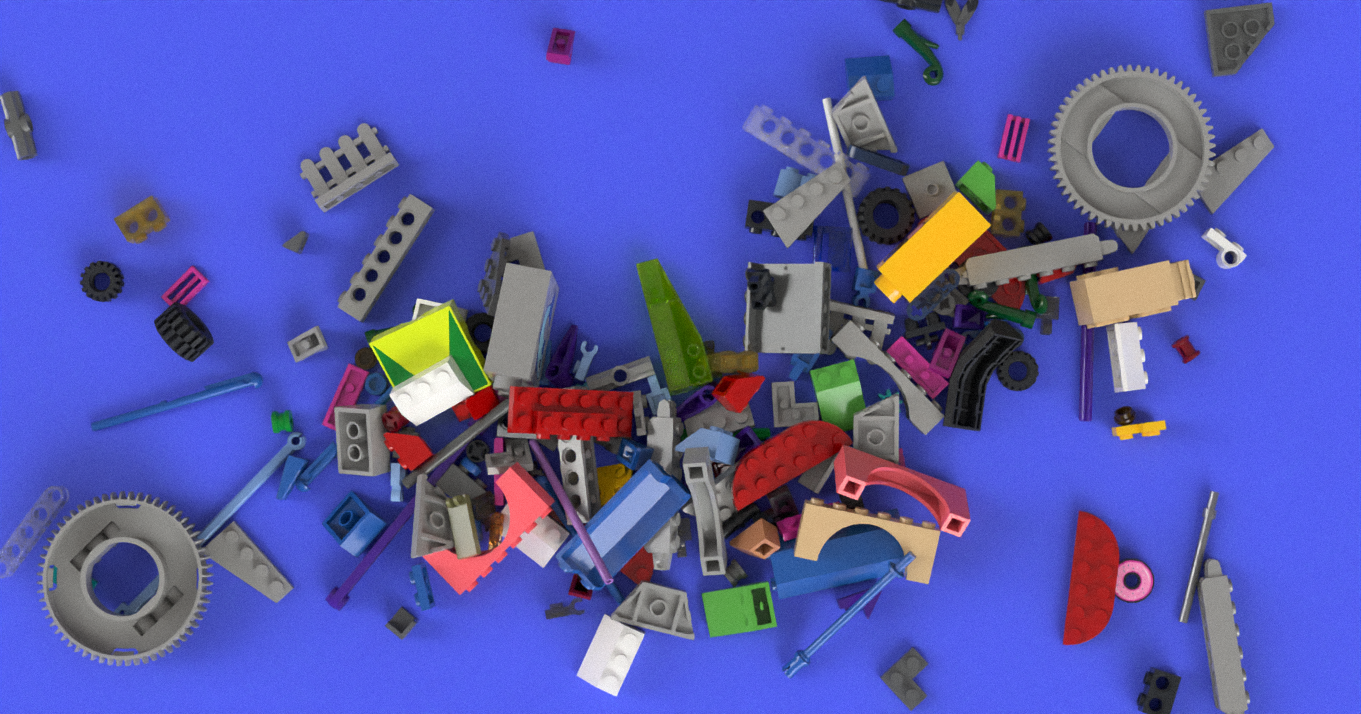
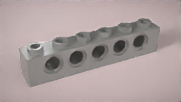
[337,194,435,323]
[558,386,601,525]

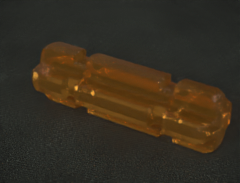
[488,512,504,550]

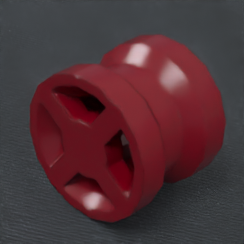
[381,405,410,433]

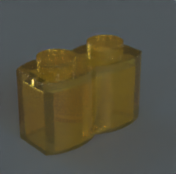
[706,351,759,374]

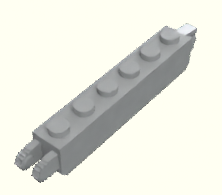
[948,234,1118,290]
[644,399,684,570]
[1197,558,1250,714]

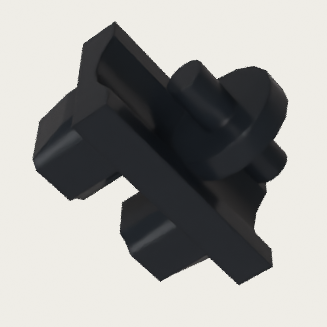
[746,268,777,310]
[903,311,946,350]

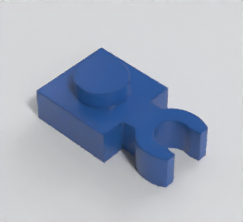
[851,267,880,308]

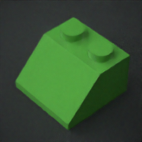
[954,160,996,215]

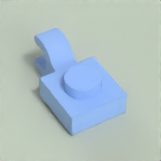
[573,341,598,382]
[646,374,672,416]

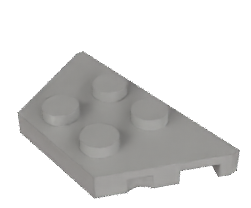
[832,76,898,153]
[853,394,899,464]
[681,459,743,523]
[411,473,455,558]
[610,580,695,640]

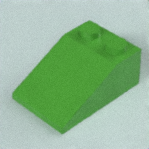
[809,359,866,431]

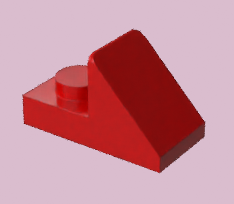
[452,385,500,422]

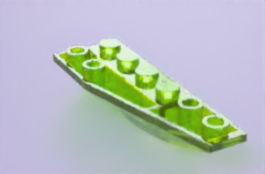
[636,258,713,396]

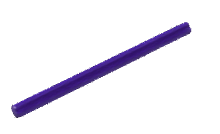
[1079,222,1097,422]

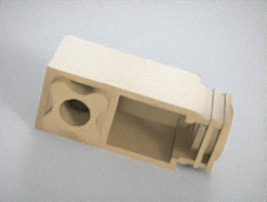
[1069,259,1196,329]

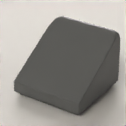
[282,231,309,254]

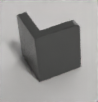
[385,606,419,640]

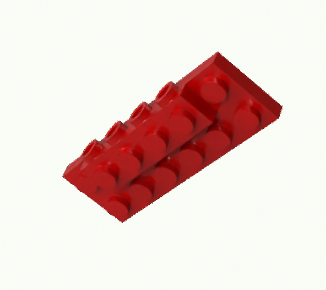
[507,386,634,441]

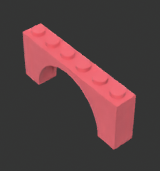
[834,445,971,537]
[422,462,555,595]

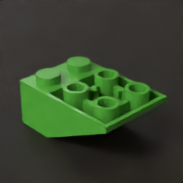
[702,580,777,638]

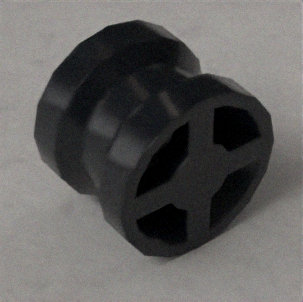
[1025,222,1053,245]
[466,440,490,462]

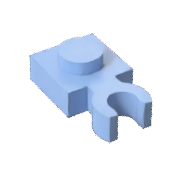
[391,463,408,502]

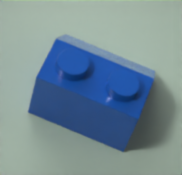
[845,55,895,101]
[322,490,387,558]

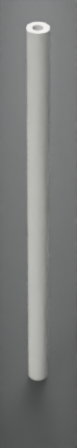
[822,98,868,269]

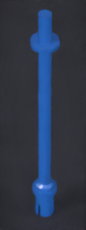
[782,551,916,678]

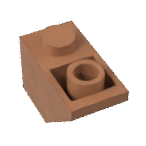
[729,518,781,559]

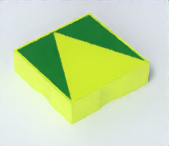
[369,299,493,392]

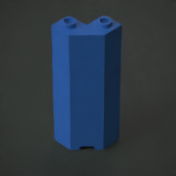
[555,459,692,591]
[766,508,905,599]

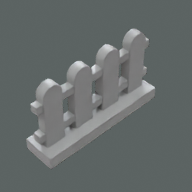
[300,123,399,213]
[827,299,895,365]

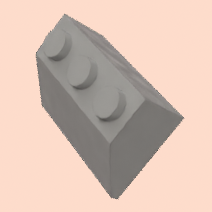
[334,404,391,476]

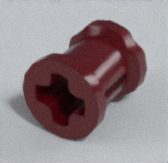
[1171,334,1200,364]

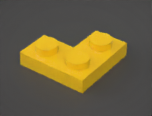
[1111,420,1166,440]

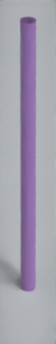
[529,439,614,585]

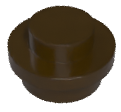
[355,347,378,370]
[1114,406,1137,426]

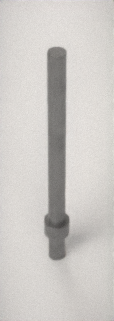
[1178,491,1219,623]

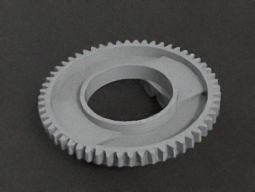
[1047,65,1216,232]

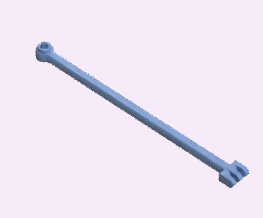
[114,432,307,615]

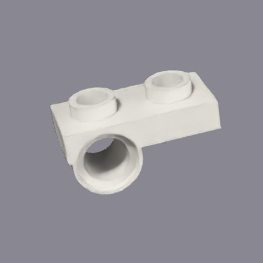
[1201,228,1247,269]

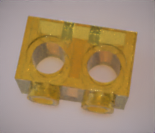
[990,189,1026,238]
[114,195,171,244]

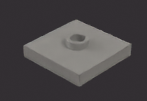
[902,161,957,219]

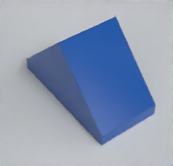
[616,437,654,471]

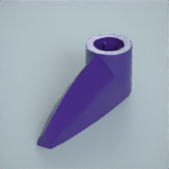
[545,325,578,389]
[676,380,718,422]

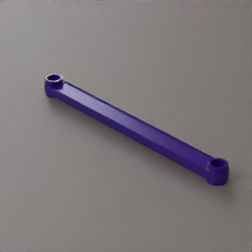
[325,415,491,611]

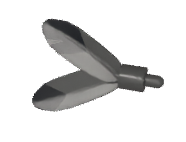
[945,0,978,41]

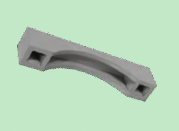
[829,320,945,435]
[683,447,728,576]

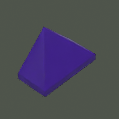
[951,304,987,330]
[734,425,762,463]

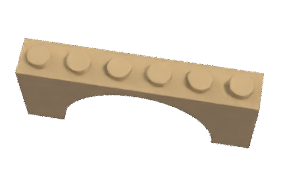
[794,497,941,584]

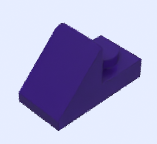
[836,588,882,619]

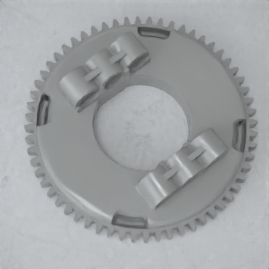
[36,491,213,666]

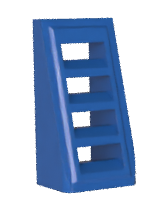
[276,455,309,500]

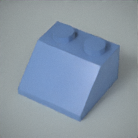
[675,426,740,466]

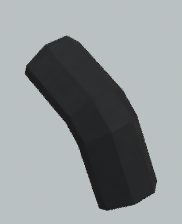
[943,319,1024,431]

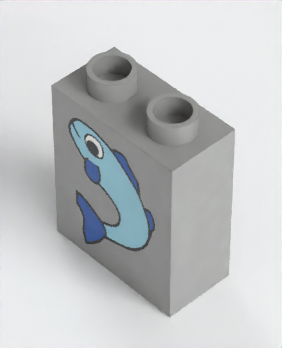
[484,263,559,398]

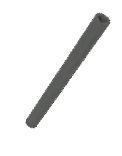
[401,398,509,489]

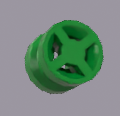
[271,410,293,433]

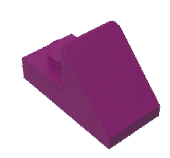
[546,28,575,65]
[928,328,966,379]

